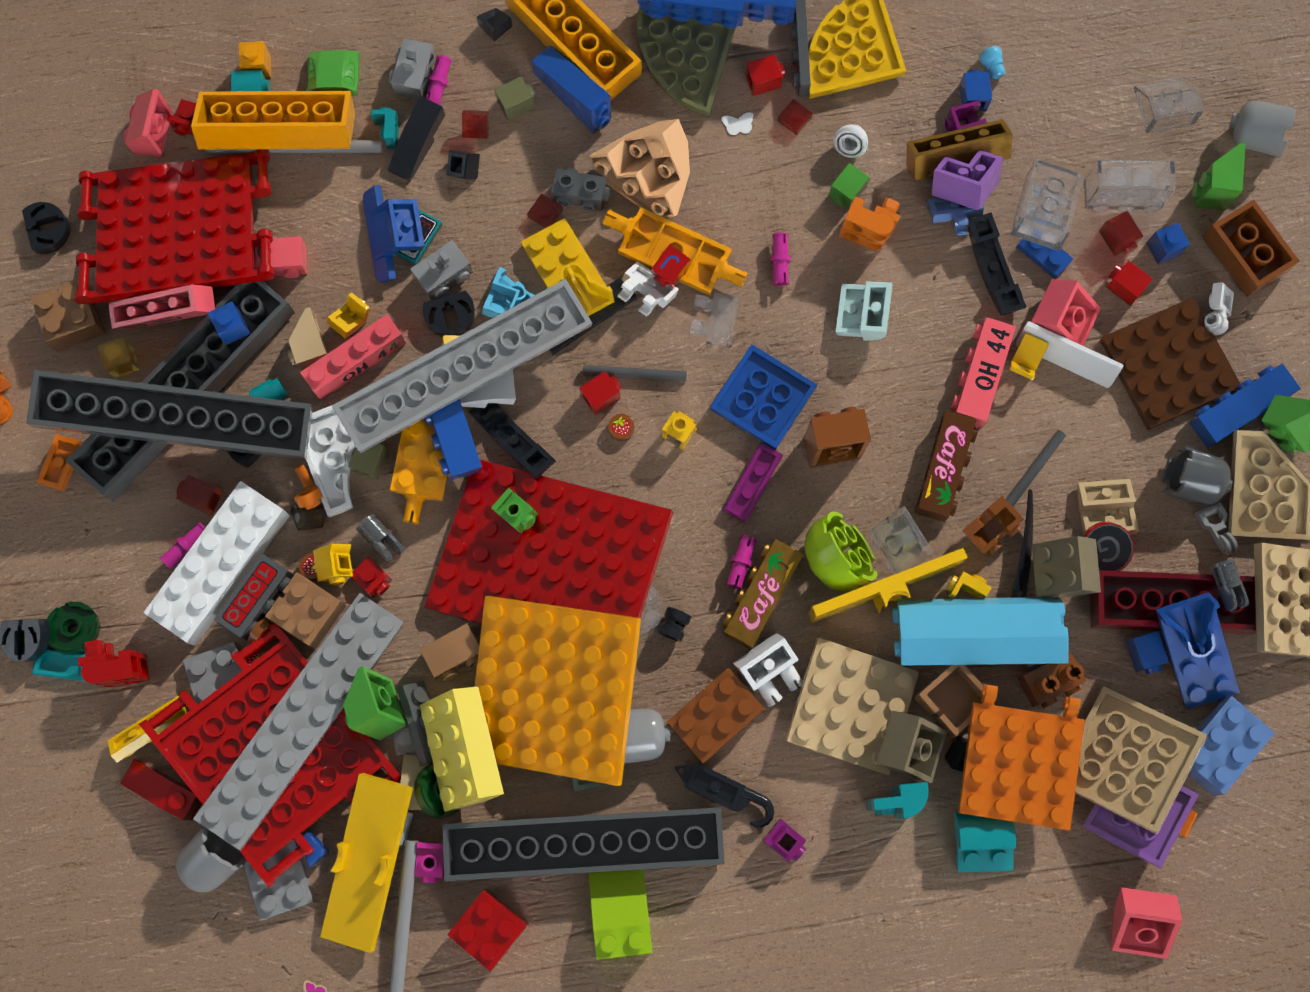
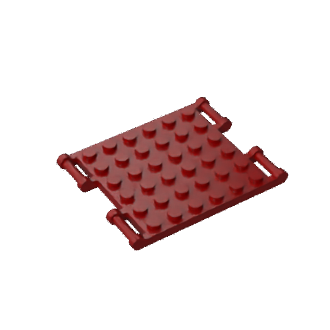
[74,149,274,305]
[139,622,401,888]

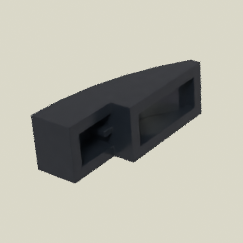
[388,96,445,182]

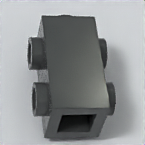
[551,168,610,211]

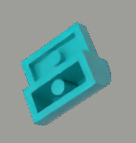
[866,782,928,819]
[954,812,1016,872]

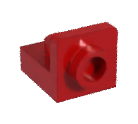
[167,99,196,136]
[352,556,392,598]

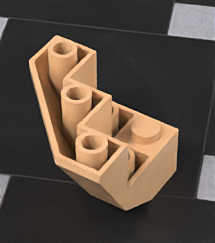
[589,119,690,218]

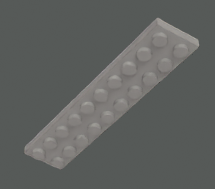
[332,279,592,454]
[193,593,404,851]
[183,642,315,921]

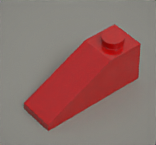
[120,759,202,821]

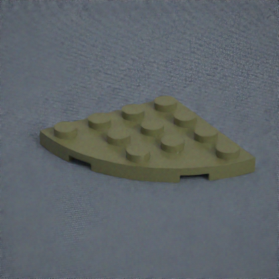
[637,7,736,117]

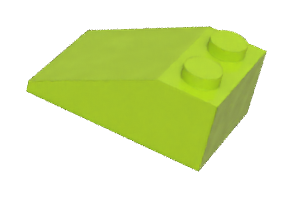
[589,869,653,960]

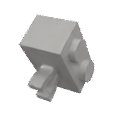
[389,38,436,100]
[410,240,473,300]

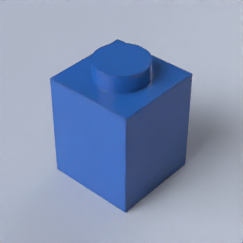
[959,70,992,111]
[1146,222,1190,264]
[208,301,251,345]
[1125,631,1169,675]

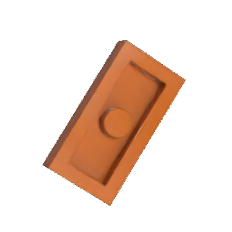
[36,434,82,492]

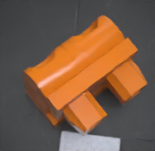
[838,196,901,251]

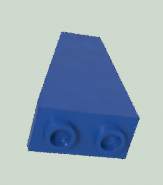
[532,46,611,133]

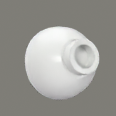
[833,124,868,158]

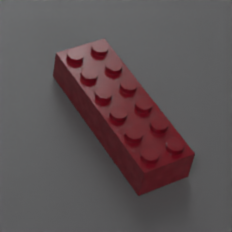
[1090,570,1256,634]

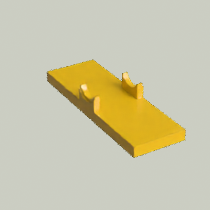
[807,548,968,624]
[320,773,413,953]

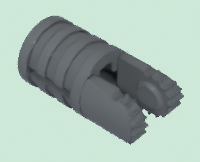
[356,514,405,564]
[1209,558,1249,612]

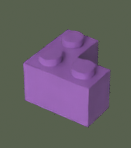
[932,150,1003,211]

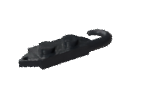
[675,762,774,828]

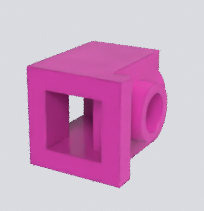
[415,842,444,883]

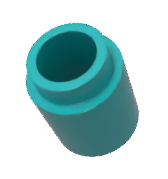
[248,378,288,401]

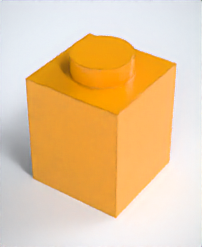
[239,41,271,78]

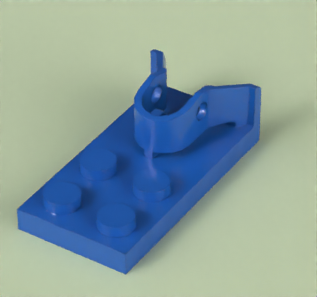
[1155,592,1240,709]

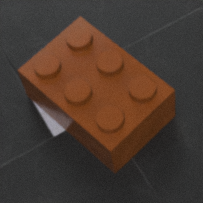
[1202,199,1300,297]
[804,407,871,468]
[667,668,765,765]

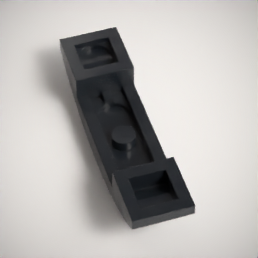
[967,212,1026,316]
[468,403,556,479]

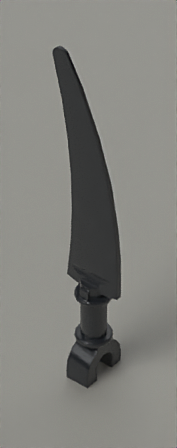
[1010,489,1033,598]

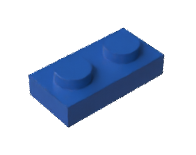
[1016,226,1074,279]

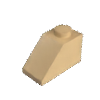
[287,307,328,371]

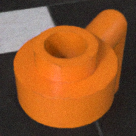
[294,464,323,510]

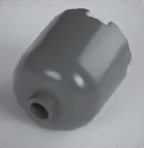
[1162,445,1233,505]

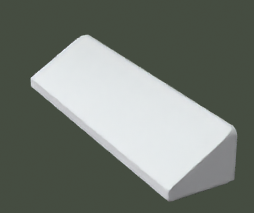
[1016,321,1124,388]

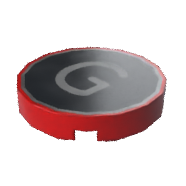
[1083,521,1134,571]

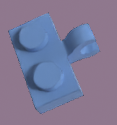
[927,197,984,236]

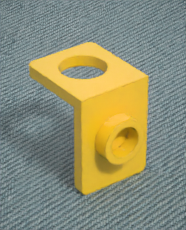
[1009,333,1049,380]

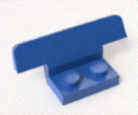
[363,185,425,283]

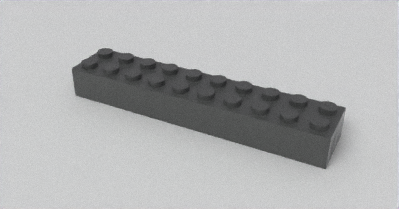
[66,281,295,502]
[26,370,313,460]
[443,807,725,881]

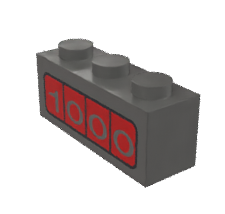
[214,553,293,641]

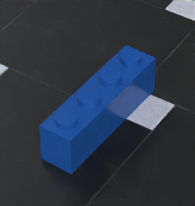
[1190,363,1301,449]
[424,399,482,481]

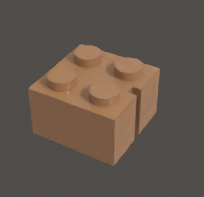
[30,279,106,351]
[265,572,347,650]
[914,665,996,738]

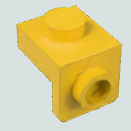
[326,293,370,339]
[946,571,992,599]

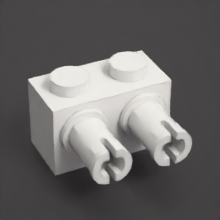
[733,633,803,707]

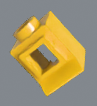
[662,411,697,450]
[313,544,353,586]

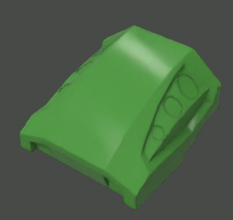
[306,50,360,96]

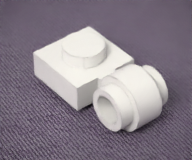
[1204,282,1234,335]

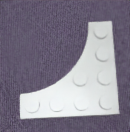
[306,405,355,518]

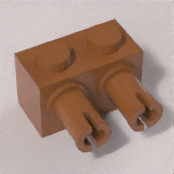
[1018,652,1086,709]

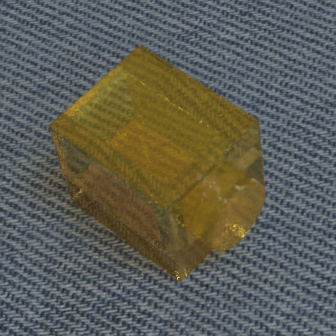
[98,337,139,378]

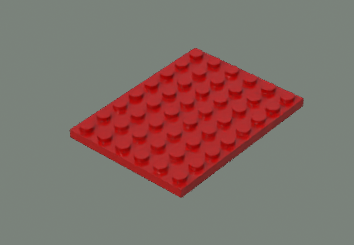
[424,459,674,625]

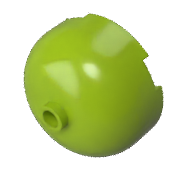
[805,511,878,592]

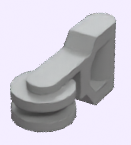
[1194,502,1238,555]

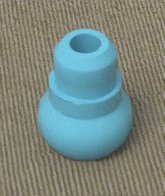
[979,46,1006,79]

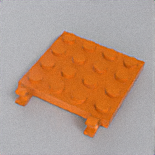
[958,684,1085,830]

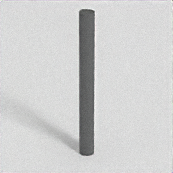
[583,365,687,382]
[1006,430,1066,507]

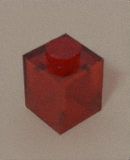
[1099,210,1143,256]
[176,475,223,516]

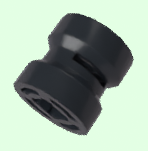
[657,607,692,642]

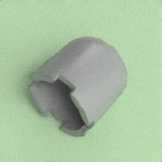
[1229,100,1296,157]
[624,709,670,763]
[176,826,247,892]

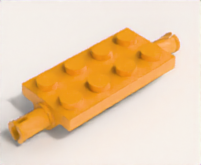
[603,207,748,296]
[390,419,447,525]

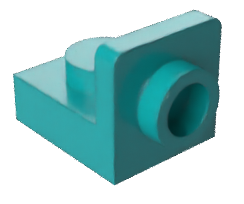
[370,107,399,149]

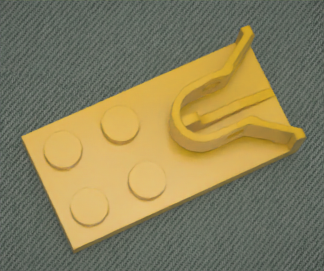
[520,218,614,316]

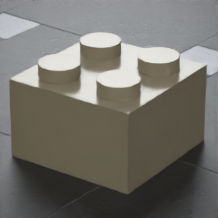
[1032,536,1101,598]
[877,710,947,783]

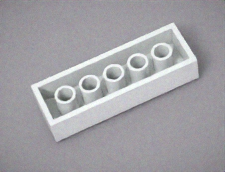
[143,481,290,646]

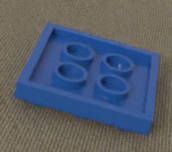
[710,344,817,451]

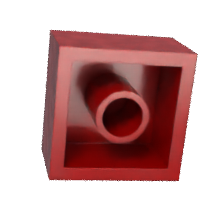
[447,889,529,971]

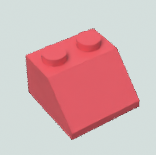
[124,89,173,158]
[1031,279,1101,346]
[1111,887,1183,959]

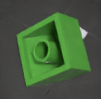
[1192,143,1246,211]
[1262,395,1310,453]
[343,666,407,740]

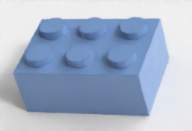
[1188,696,1275,796]

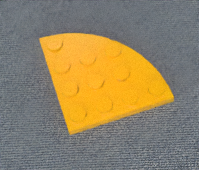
[809,0,906,99]

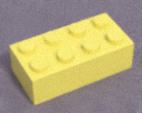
[420,687,504,812]

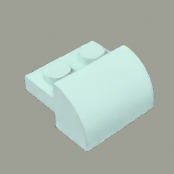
[836,281,893,341]

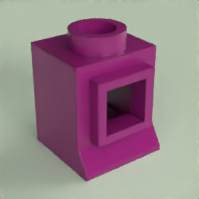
[944,100,987,132]
[762,819,806,862]

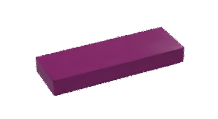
[723,443,783,524]

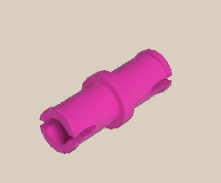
[426,55,452,105]
[770,232,791,286]
[160,521,206,570]
[725,534,757,590]

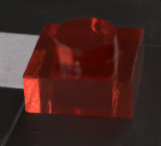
[777,99,813,135]
[462,110,489,139]
[527,194,563,228]

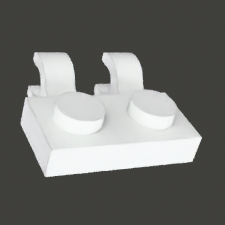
[617,261,679,317]

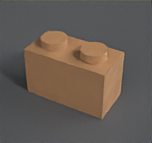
[419,623,480,681]

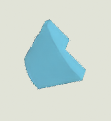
[481,267,535,318]

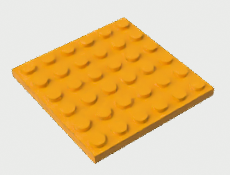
[475,596,641,786]

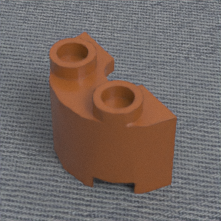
[962,496,1024,556]

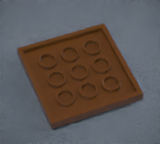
[1100,297,1241,431]

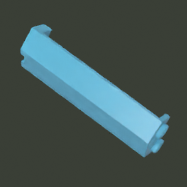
[892,597,1069,665]

